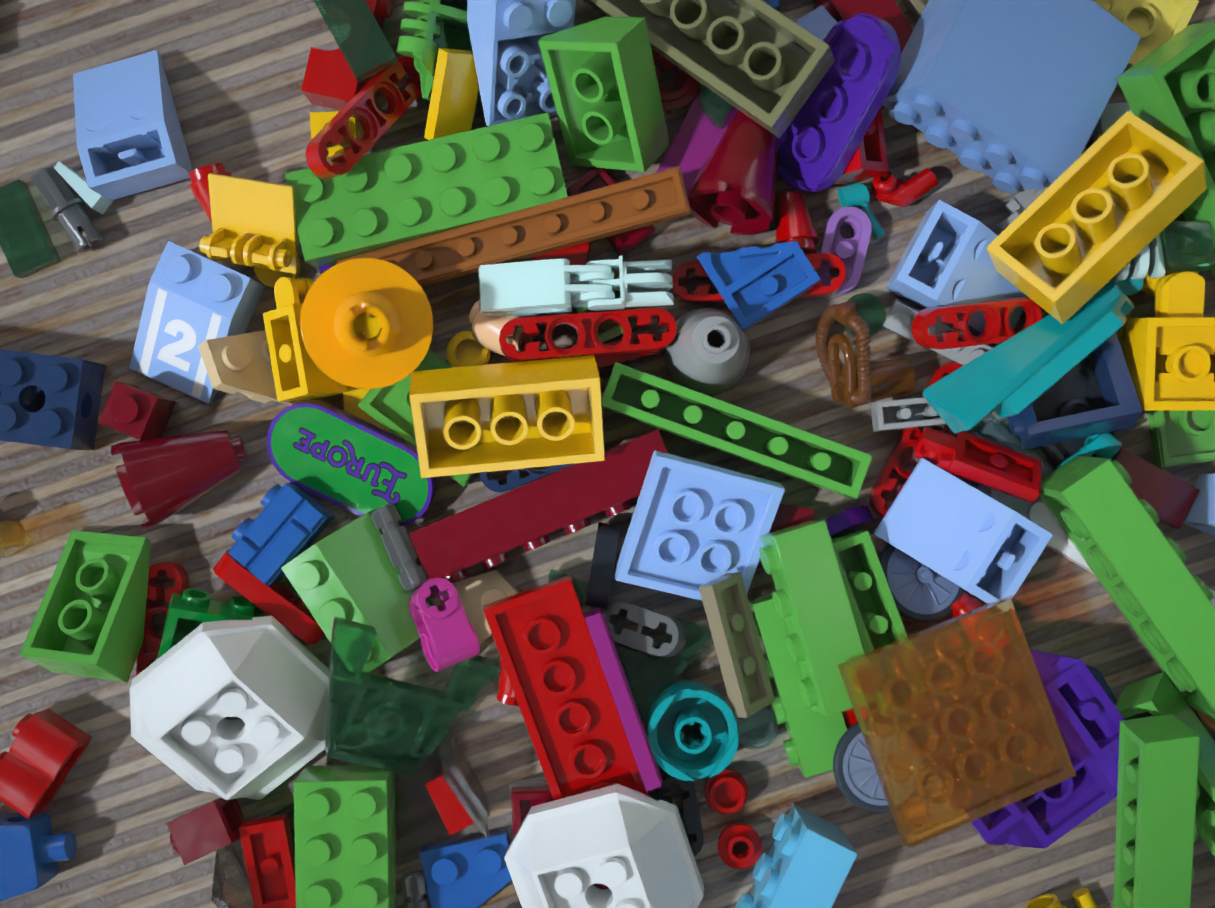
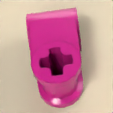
[408,578,480,672]

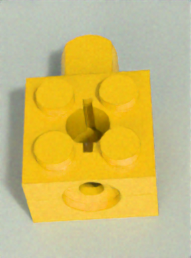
[1123,271,1215,411]

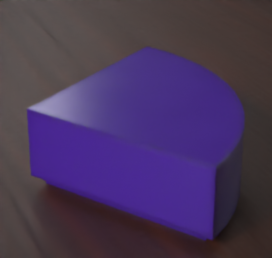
[825,505,874,538]

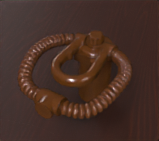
[815,302,915,409]

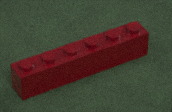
[409,429,668,583]

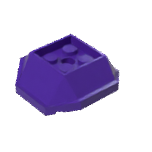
[928,645,1125,849]

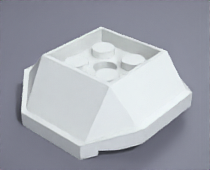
[130,616,333,800]
[504,784,704,908]

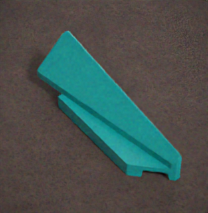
[923,281,1135,433]

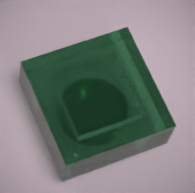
[1160,222,1215,271]

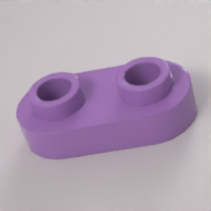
[816,206,872,296]

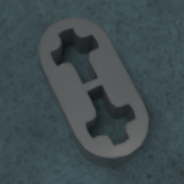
[604,602,686,657]

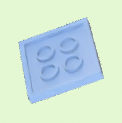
[614,450,785,601]

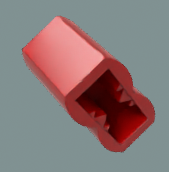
[0,708,92,819]

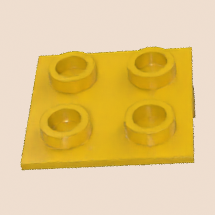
[199,173,298,274]

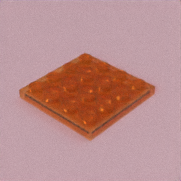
[837,598,1076,848]

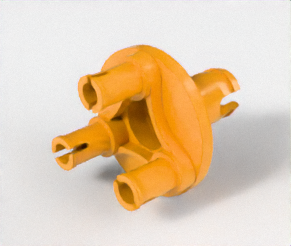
[300,258,433,389]

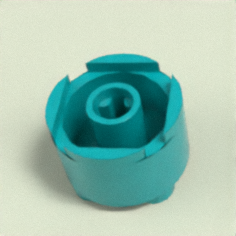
[646,680,738,781]

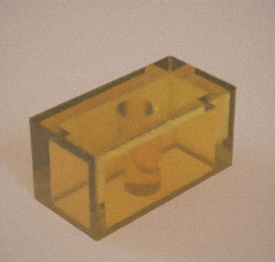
[0,521,33,559]

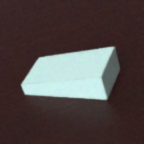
[54,162,113,214]

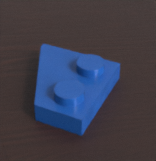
[697,241,821,331]
[419,829,512,908]

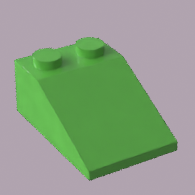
[19,530,151,683]

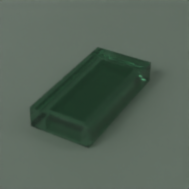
[314,0,398,82]
[0,179,61,279]

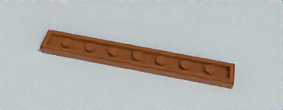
[336,166,691,287]

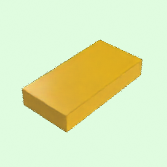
[424,48,479,140]

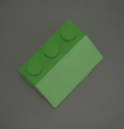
[538,17,670,172]
[281,511,434,681]

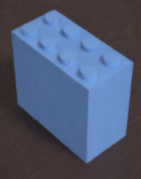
[882,0,1141,194]

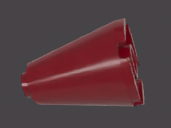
[687,110,778,235]
[111,430,248,529]

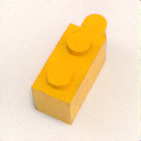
[263,277,348,402]

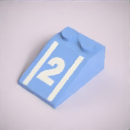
[129,241,266,404]

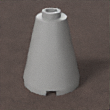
[664,307,751,394]

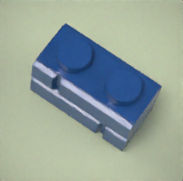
[228,483,335,586]

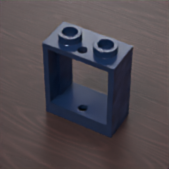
[1007,332,1142,450]

